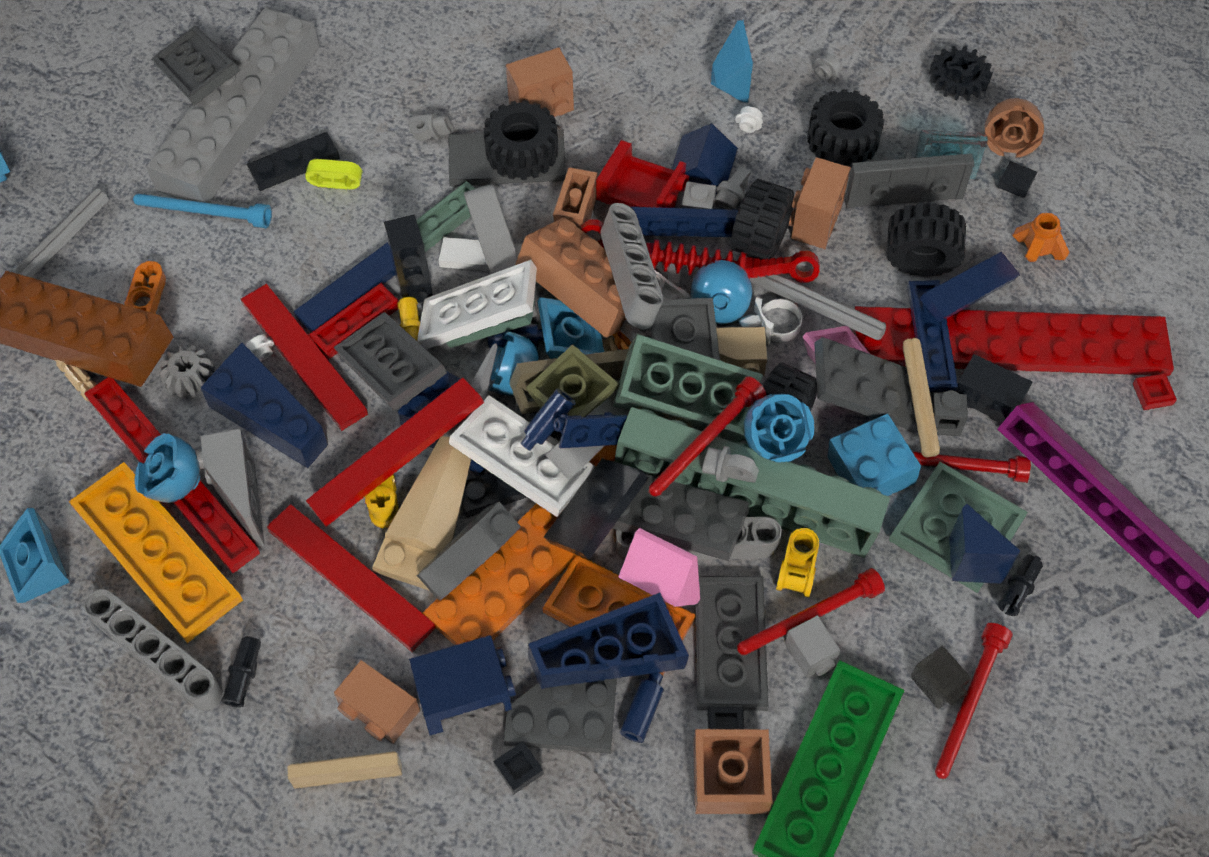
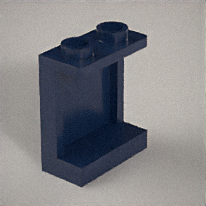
[409,635,516,736]

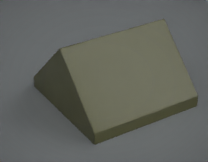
[526,344,619,417]

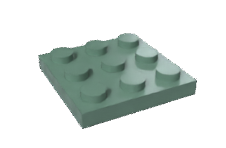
[889,462,1028,593]

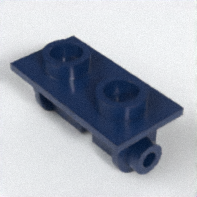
[554,412,627,449]

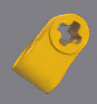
[365,474,399,528]
[776,528,819,598]

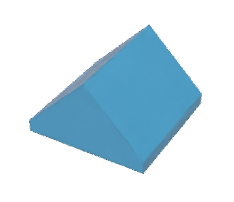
[537,297,604,359]
[0,508,70,603]

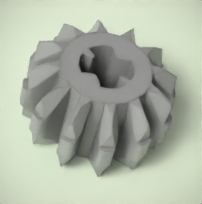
[159,344,215,400]

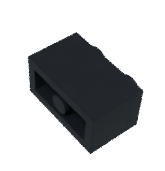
[956,354,1033,423]

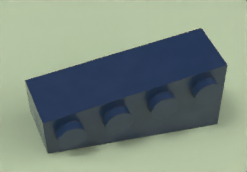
[200,343,328,468]

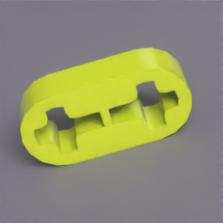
[305,159,363,190]

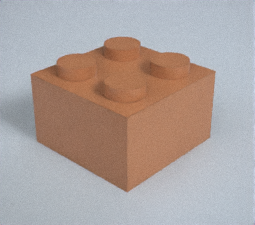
[506,47,574,117]
[789,157,851,249]
[693,729,772,814]

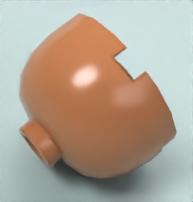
[985,98,1044,158]

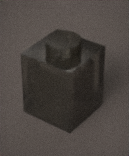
[910,645,971,710]

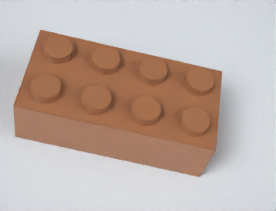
[515,217,627,338]

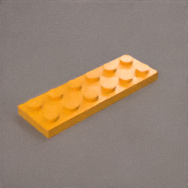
[69,462,243,644]

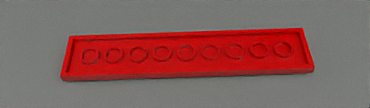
[854,306,1174,376]

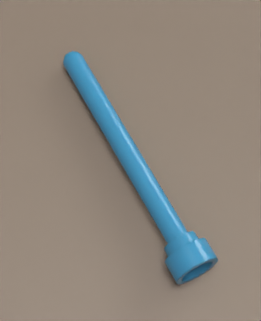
[133,194,272,229]

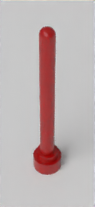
[649,376,766,497]
[912,451,1031,483]
[737,568,885,655]
[935,623,1013,779]

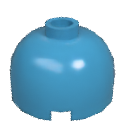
[690,260,753,325]
[488,331,539,396]
[744,394,814,462]
[134,433,200,503]

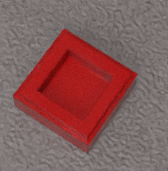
[1132,373,1177,410]

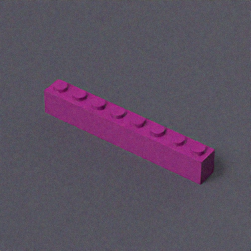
[997,402,1209,619]

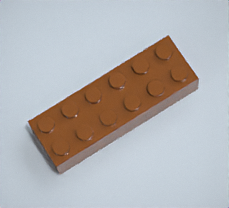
[0,271,174,387]

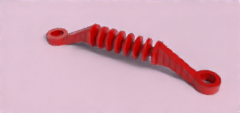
[580,219,820,283]

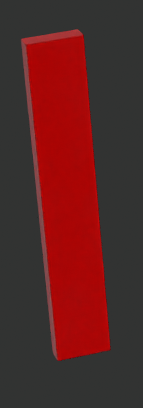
[241,284,368,431]
[306,378,485,527]
[267,504,436,652]

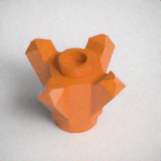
[1012,213,1070,262]

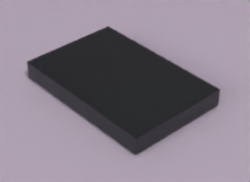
[544,458,649,559]

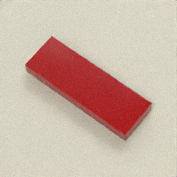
[308,283,400,360]

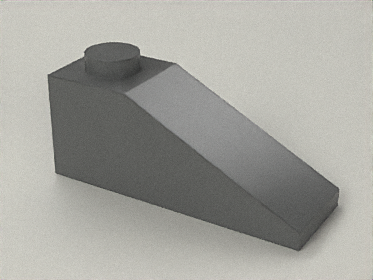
[416,502,521,601]

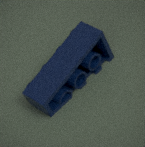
[528,593,689,689]

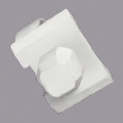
[738,297,803,346]

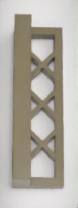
[509,349,629,414]

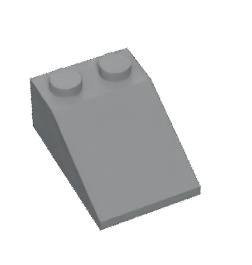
[196,428,264,547]

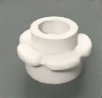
[735,106,763,133]
[245,334,274,362]

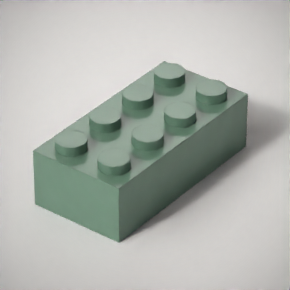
[613,334,763,443]

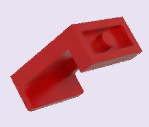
[596,140,689,208]

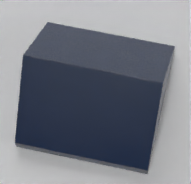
[671,123,738,194]
[949,504,1021,583]

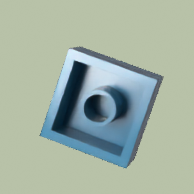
[827,413,921,496]

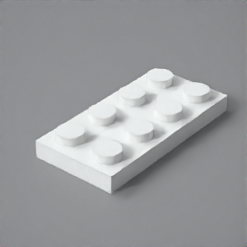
[417,260,537,349]
[449,395,596,517]

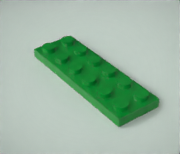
[752,660,905,857]

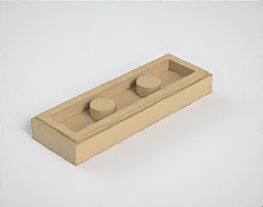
[287,751,402,789]

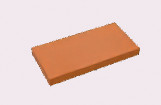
[543,555,696,675]

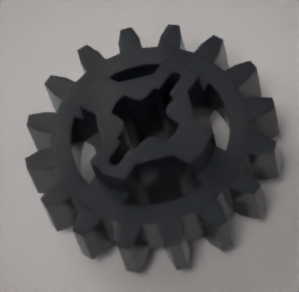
[929,46,993,101]

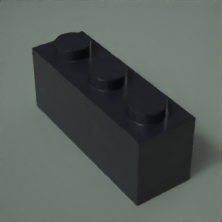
[384,214,433,303]

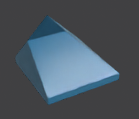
[711,20,753,103]

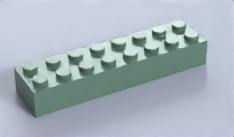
[614,407,890,558]

